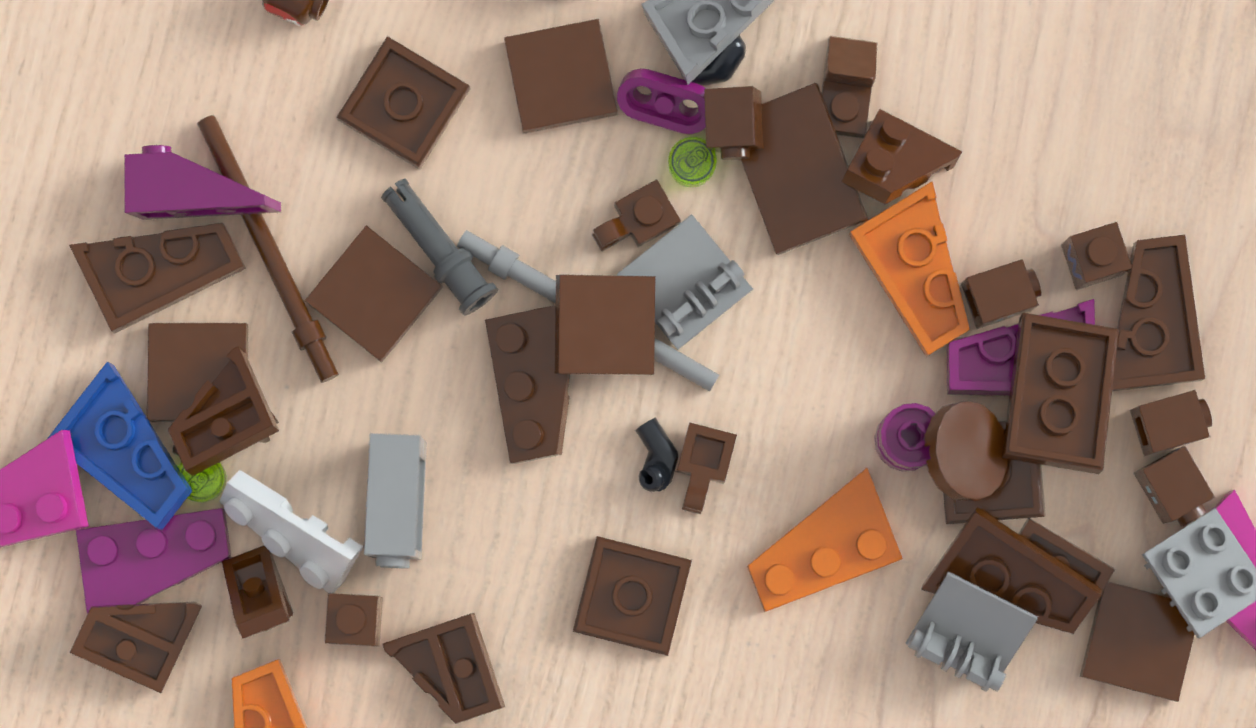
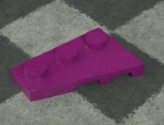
[947,299,1095,396]

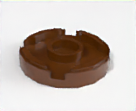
[924,401,1008,501]

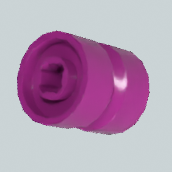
[874,403,936,472]

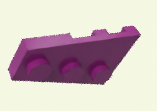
[76,508,231,614]

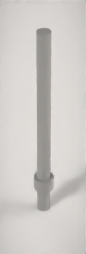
[457,230,719,392]

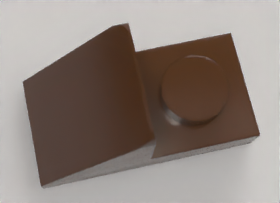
[821,36,877,138]
[222,545,293,639]

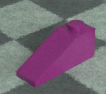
[124,145,281,220]

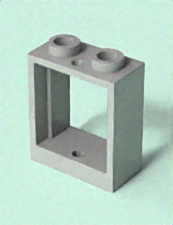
[364,433,427,568]

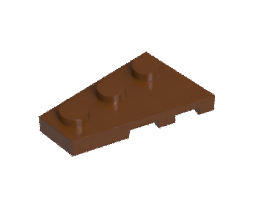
[485,305,570,464]
[921,507,1102,634]

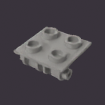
[617,214,753,350]
[1142,508,1256,639]
[906,572,1038,691]

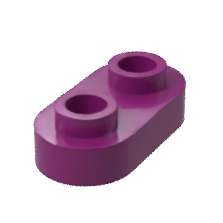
[617,68,706,134]

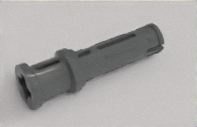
[381,179,498,316]

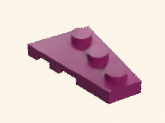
[0,430,89,548]

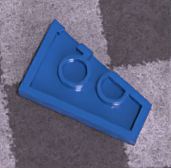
[47,362,192,530]

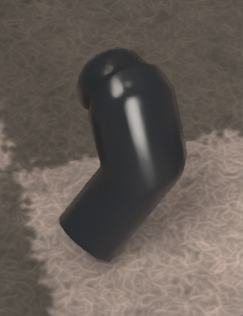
[692,35,746,86]
[635,417,679,492]

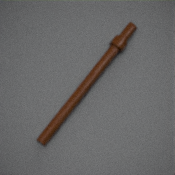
[197,115,339,383]

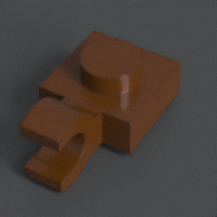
[592,179,681,252]
[677,422,737,515]

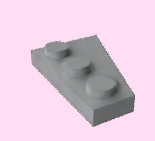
[642,0,774,85]

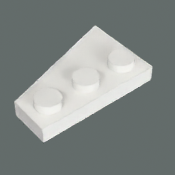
[219,470,363,593]

